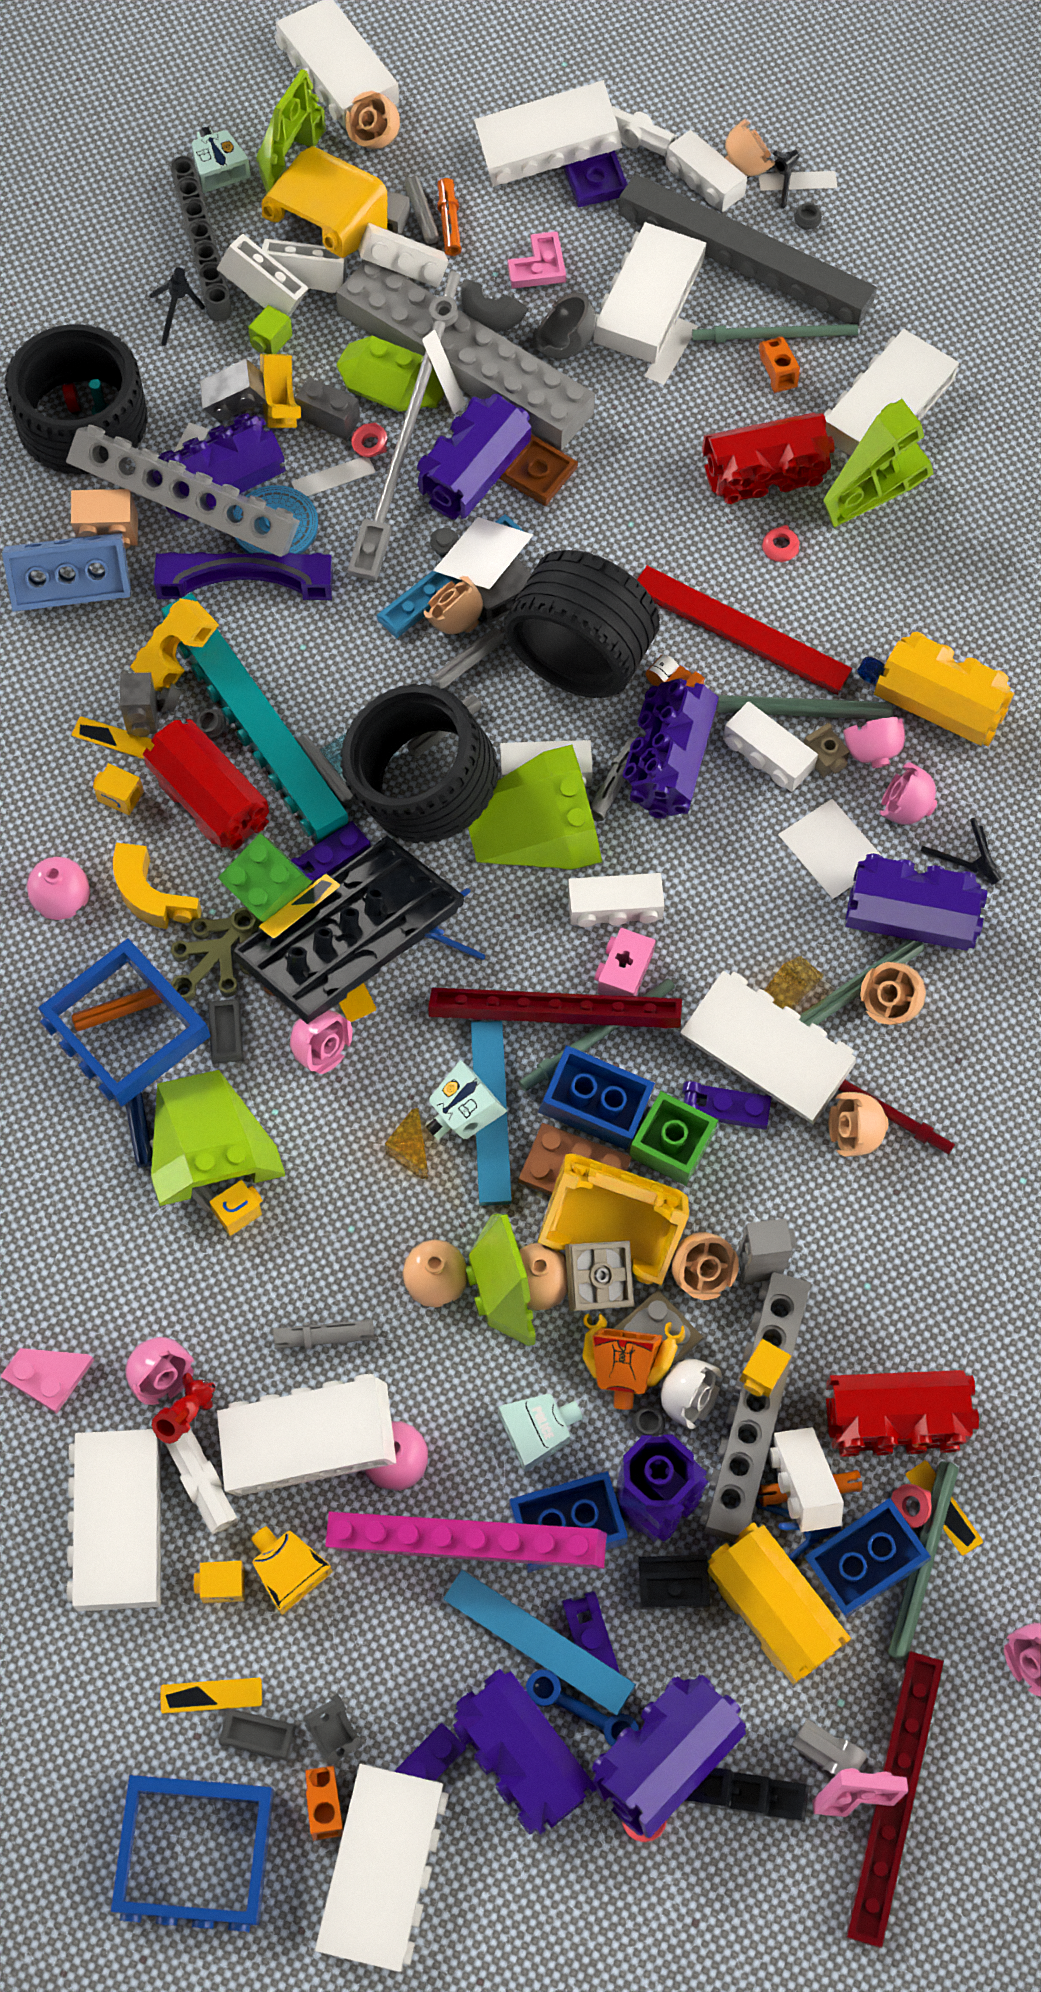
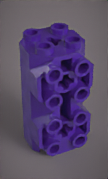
[417,394,531,520]
[152,413,286,521]
[623,679,719,819]
[845,853,988,951]
[616,1434,709,1543]
[453,1669,597,1836]
[592,1674,746,1839]

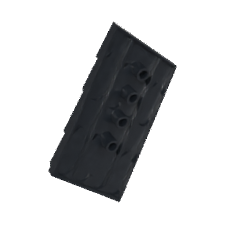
[233,835,464,1024]

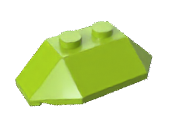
[336,336,445,412]

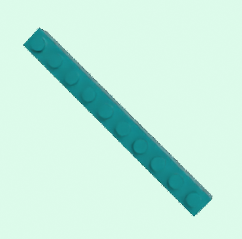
[161,592,349,844]

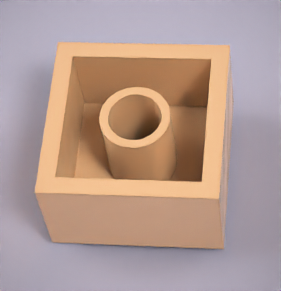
[71,489,138,549]

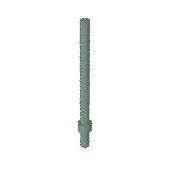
[692,324,858,343]
[518,978,675,1092]

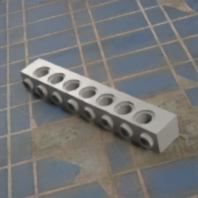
[66,425,300,557]
[700,1272,811,1542]

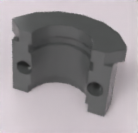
[304,1694,362,1766]

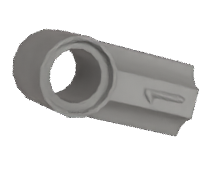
[791,1719,867,1779]

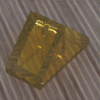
[764,956,824,1009]
[385,1108,428,1179]

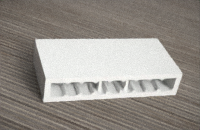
[275,0,399,129]
[474,80,622,187]
[593,222,706,363]
[824,328,959,456]
[680,971,856,1125]
[217,1374,397,1496]
[67,1429,161,1611]
[315,1764,449,1972]

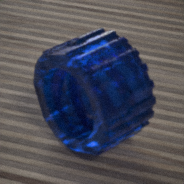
[857,657,885,684]

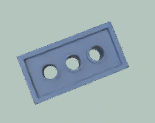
[2,533,132,612]

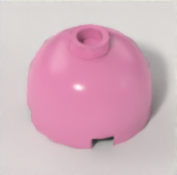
[843,717,905,768]
[880,762,937,825]
[27,856,90,920]
[290,1010,353,1074]
[125,1337,194,1405]
[364,1421,428,1491]
[1004,1623,1041,1697]

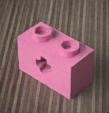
[594,928,656,996]

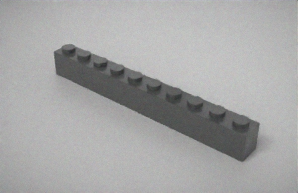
[618,174,877,327]

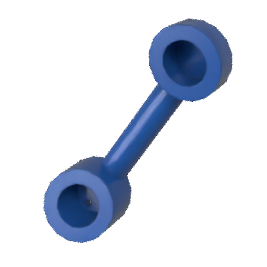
[526,1669,639,1747]

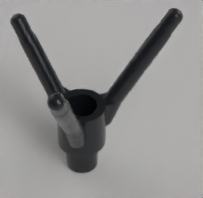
[747,150,800,208]
[149,267,205,346]
[921,818,1002,886]

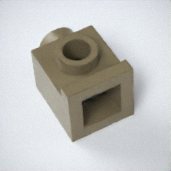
[804,722,850,778]

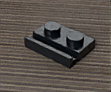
[638,1555,710,1610]

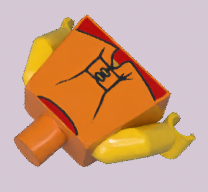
[582,1313,686,1410]

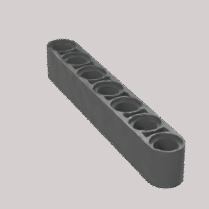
[171,156,232,321]

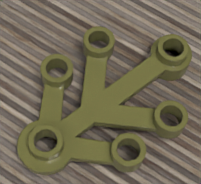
[171,907,260,1002]

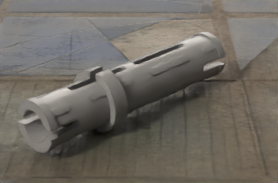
[590,737,636,821]
[273,1319,374,1350]

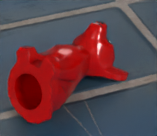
[151,1373,216,1444]

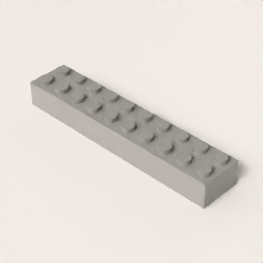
[336,260,595,451]

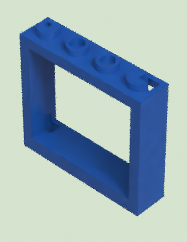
[38,938,211,1107]
[111,1775,275,1932]

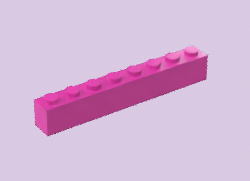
[325,1512,607,1569]

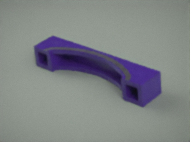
[154,552,333,600]

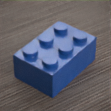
[538,1045,655,1150]
[509,1471,628,1573]
[804,1498,931,1618]

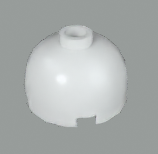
[659,1359,722,1429]

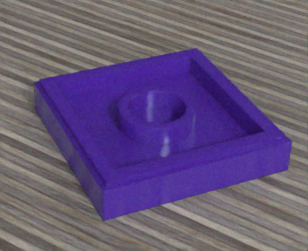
[562,150,628,207]

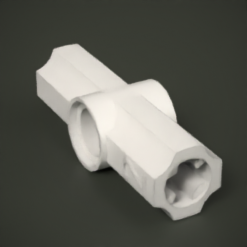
[612,106,677,156]
[165,1430,238,1535]

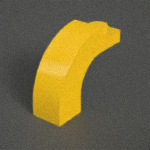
[260,354,301,428]
[113,842,202,929]

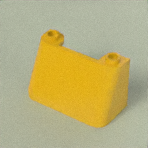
[262,146,387,258]
[537,1154,689,1285]

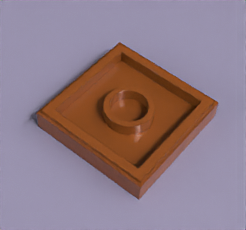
[499,434,578,506]

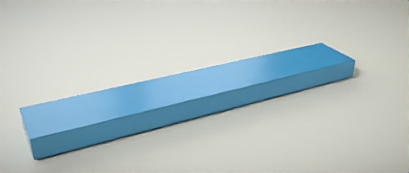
[377,514,523,639]
[471,1021,512,1206]
[443,1569,637,1716]

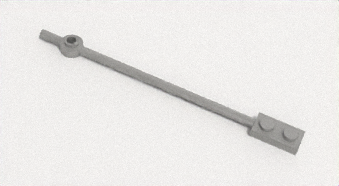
[347,271,461,581]

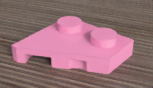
[1,1348,94,1414]

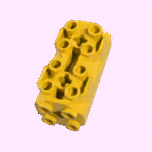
[873,632,1015,746]
[707,1522,851,1685]

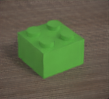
[218,833,312,922]
[629,1091,718,1186]

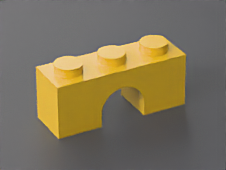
[130,598,219,692]

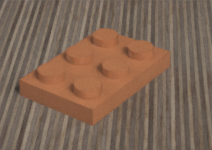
[518,1122,632,1196]

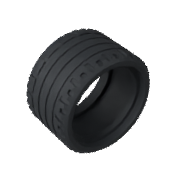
[5,324,148,475]
[504,550,660,698]
[340,684,499,844]

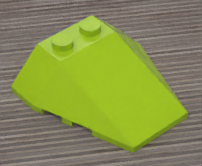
[256,69,326,193]
[468,744,602,870]
[151,1070,285,1207]
[466,1214,536,1346]

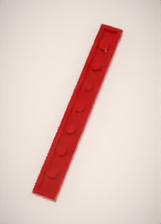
[637,565,853,695]

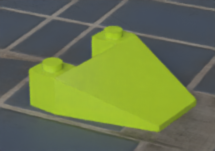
[823,398,934,528]

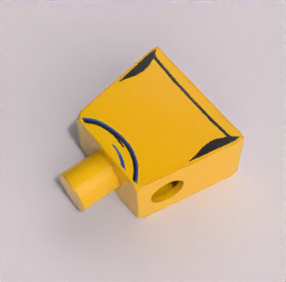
[251,1526,333,1615]

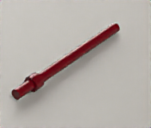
[838,1080,955,1155]

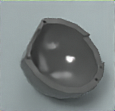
[460,280,529,332]
[532,293,596,359]

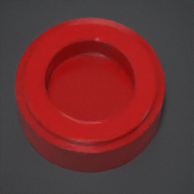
[62,383,82,413]

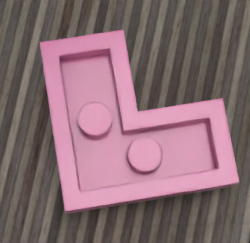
[508,231,566,289]
[812,1768,908,1817]

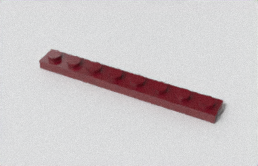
[428,987,682,1029]
[845,1651,944,1949]

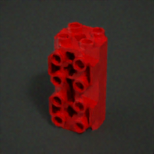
[702,412,835,504]
[143,719,269,851]
[826,1370,979,1457]

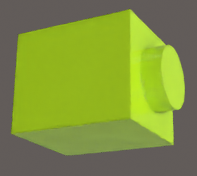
[248,305,293,354]

